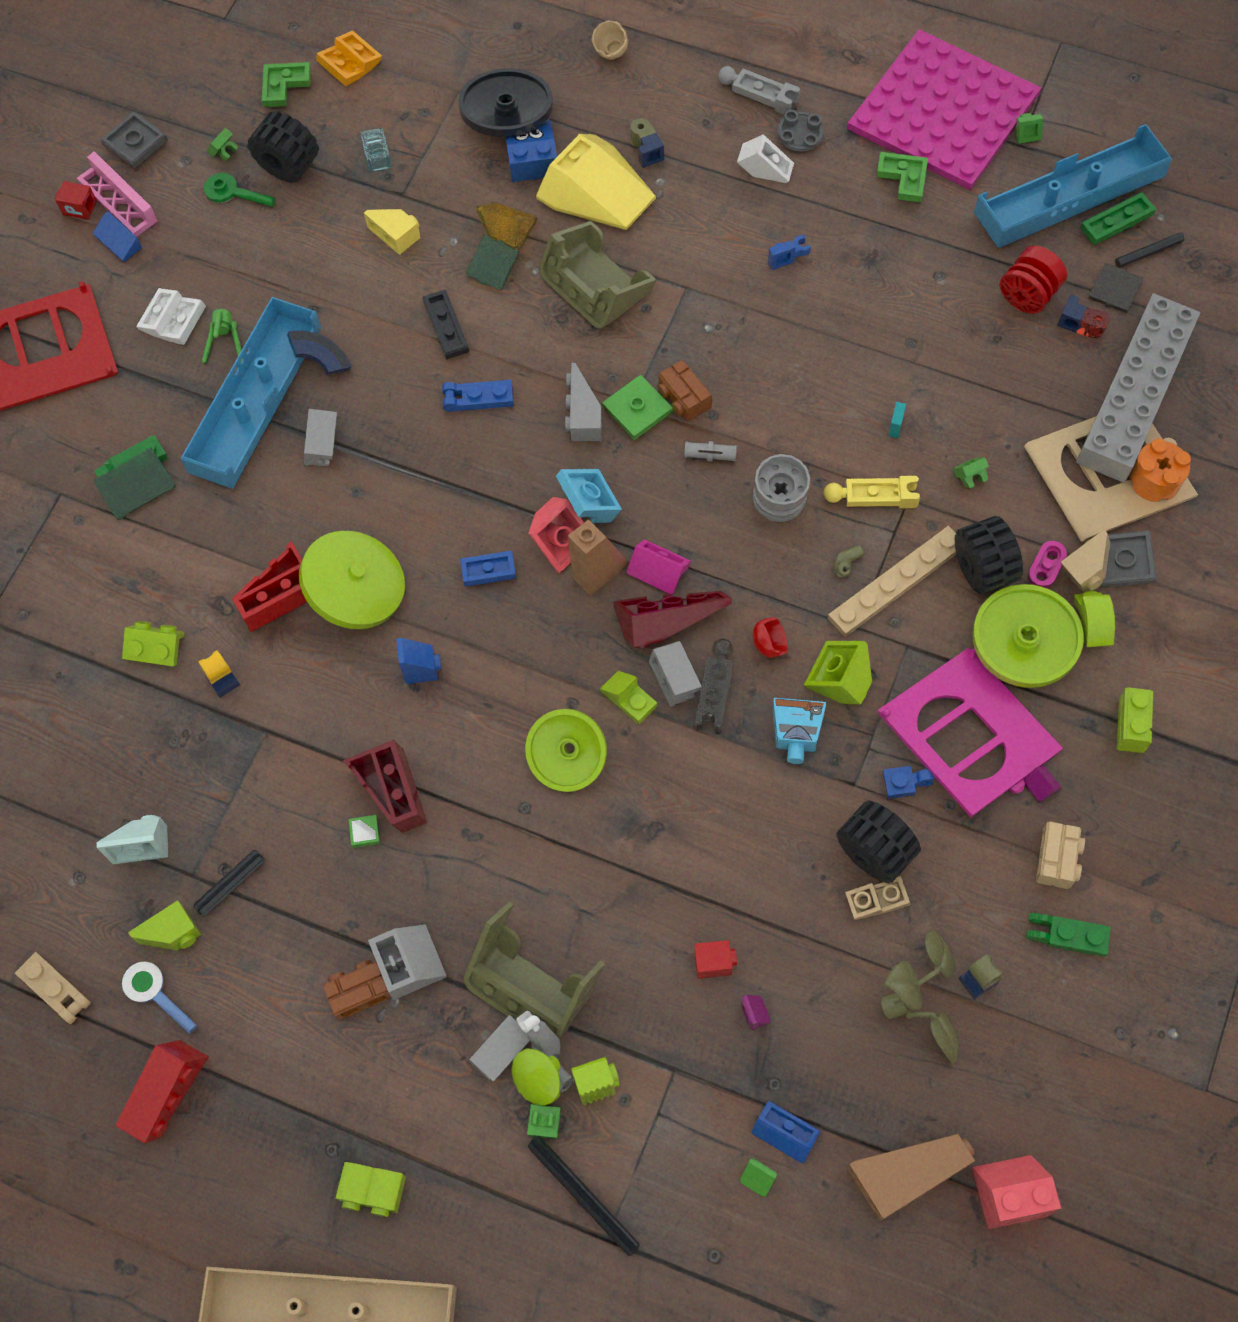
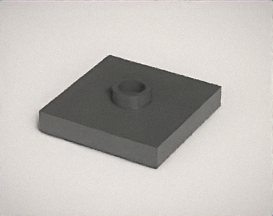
[100,111,168,169]
[1101,530,1156,588]

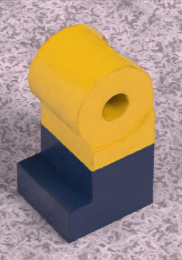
[198,650,240,698]

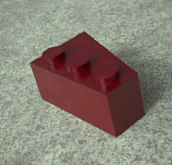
[343,740,427,833]

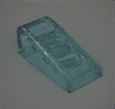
[360,128,392,172]

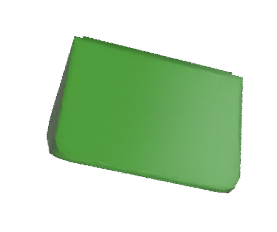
[740,1158,777,1197]

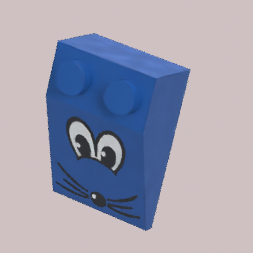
[505,117,557,182]

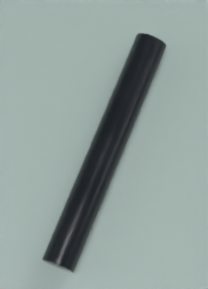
[1115,232,1184,268]

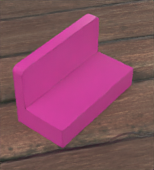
[627,539,691,594]

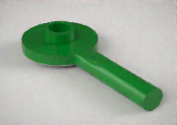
[204,173,276,207]

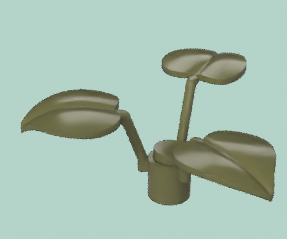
[881,930,959,1066]

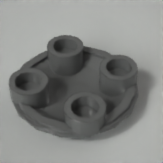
[777,110,824,151]

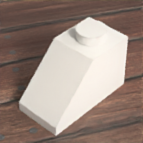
[737,135,794,183]

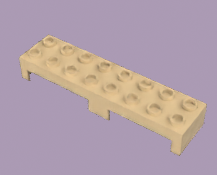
[198,1267,457,1322]

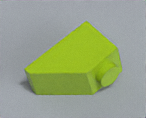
[128,900,202,951]

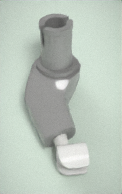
[516,1011,574,1092]

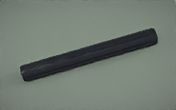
[528,1136,640,1256]

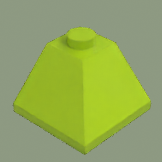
[804,641,872,705]

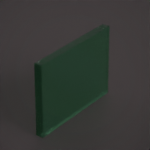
[93,447,176,520]

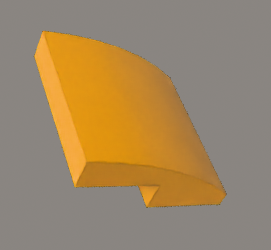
[316,31,382,86]

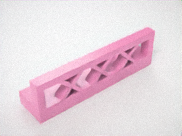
[77,151,158,237]

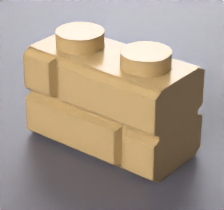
[1036,822,1085,889]

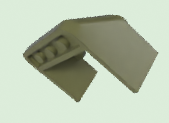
[464,901,605,1039]

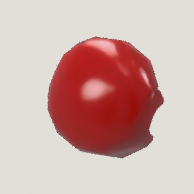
[752,617,788,658]

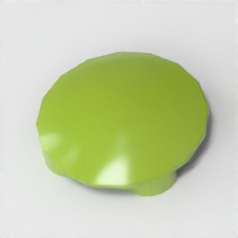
[511,1048,561,1106]

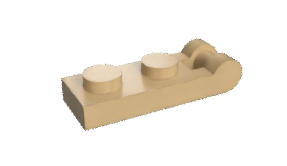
[15,952,91,1025]

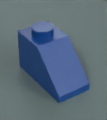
[396,638,442,684]

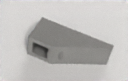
[565,363,602,441]

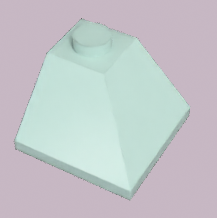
[97,815,168,864]

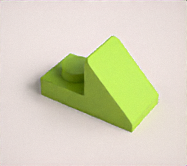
[600,671,657,725]

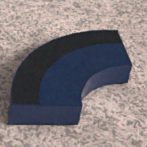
[287,331,352,375]

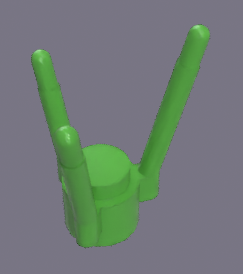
[202,309,242,363]

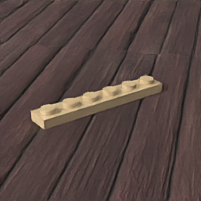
[828,525,956,637]

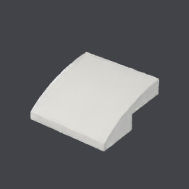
[136,288,206,345]

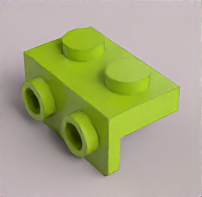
[122,621,185,666]

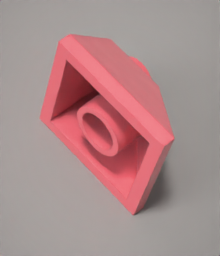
[528,497,584,573]

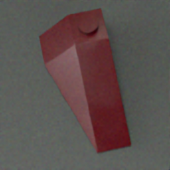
[613,591,732,649]

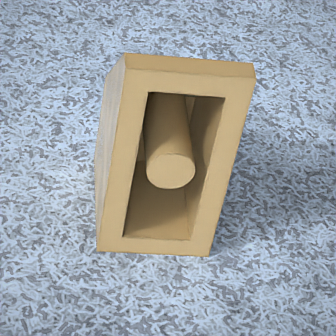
[1061,530,1110,593]

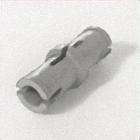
[684,441,737,462]

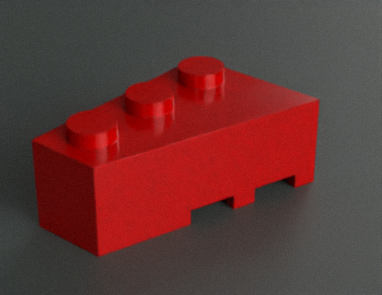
[232,541,307,632]
[115,1040,209,1143]

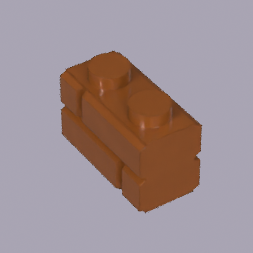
[657,360,712,421]
[323,960,392,1021]

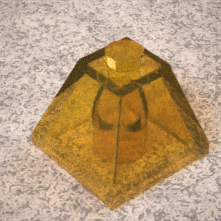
[476,202,538,252]

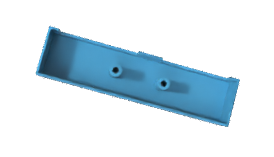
[974,124,1172,248]
[180,297,321,489]

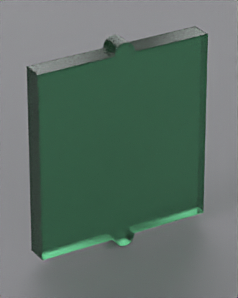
[466,235,520,291]

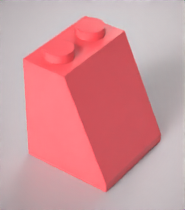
[972,1155,1061,1229]

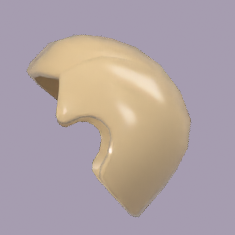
[592,20,629,60]

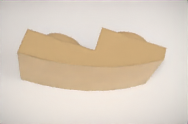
[845,876,911,920]

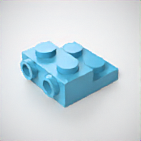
[556,469,622,523]

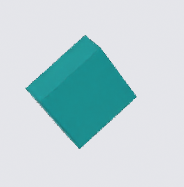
[888,402,906,438]

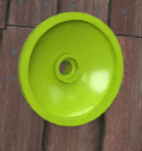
[525,709,607,792]

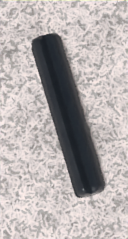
[193,850,265,916]

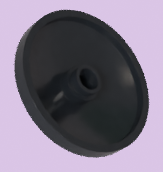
[458,68,553,137]

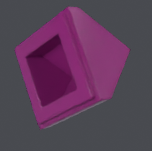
[1023,766,1062,803]

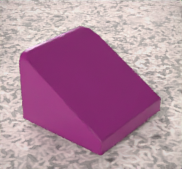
[741,995,771,1030]

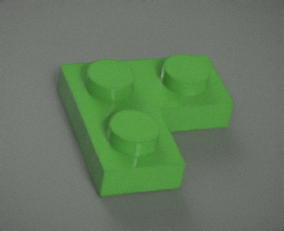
[262,62,311,107]
[876,152,928,202]

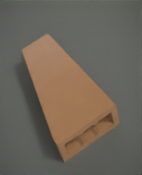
[568,519,629,596]
[847,1134,975,1222]

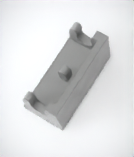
[304,409,337,466]
[649,641,702,707]
[468,1015,530,1082]

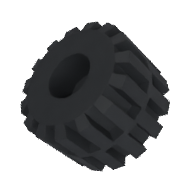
[247,111,319,183]
[954,516,1023,594]
[836,800,921,883]

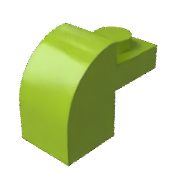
[1074,591,1115,647]

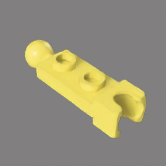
[823,476,920,508]

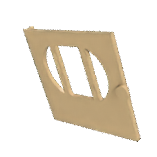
[1024,416,1198,543]

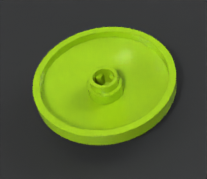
[299,531,405,629]
[972,584,1084,688]

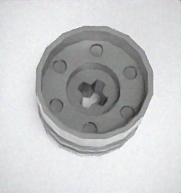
[752,454,810,522]

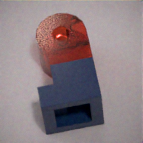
[1057,294,1110,339]

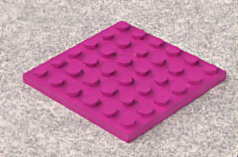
[847,29,1041,190]

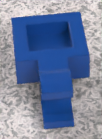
[768,235,811,270]
[883,766,934,799]

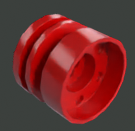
[999,245,1068,314]

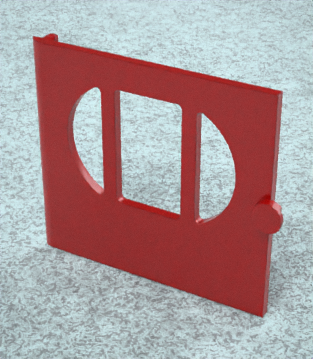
[0,282,118,411]

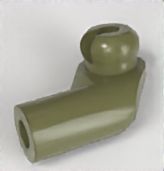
[833,545,864,577]

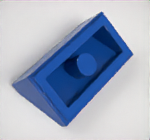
[93,211,142,262]
[751,1101,821,1163]

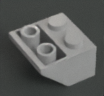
[368,924,447,1000]

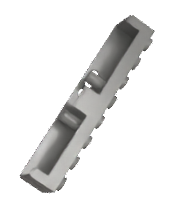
[1076,293,1201,483]

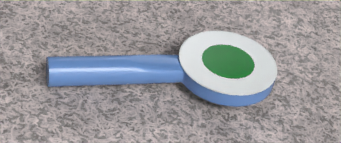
[122,962,197,1034]

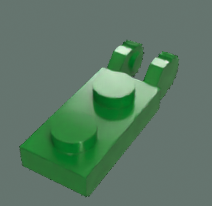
[1026,913,1111,957]

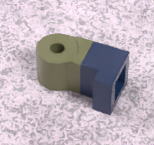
[630,118,664,168]
[958,954,1003,1000]

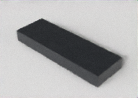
[422,289,469,360]

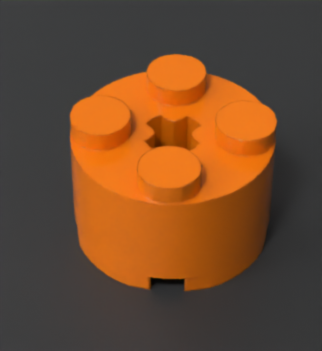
[1129,438,1191,502]

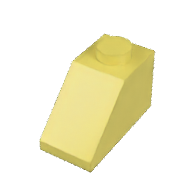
[364,209,421,255]

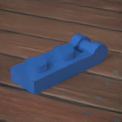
[442,380,514,411]

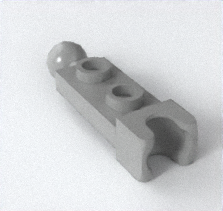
[718,66,800,115]

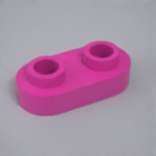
[1028,541,1067,589]

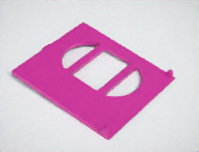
[878,648,1063,817]

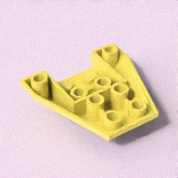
[536,134,656,230]

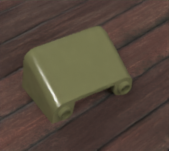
[539,221,657,328]

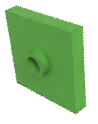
[602,375,673,440]

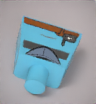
[772,698,826,764]

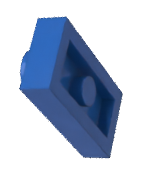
[460,551,516,586]

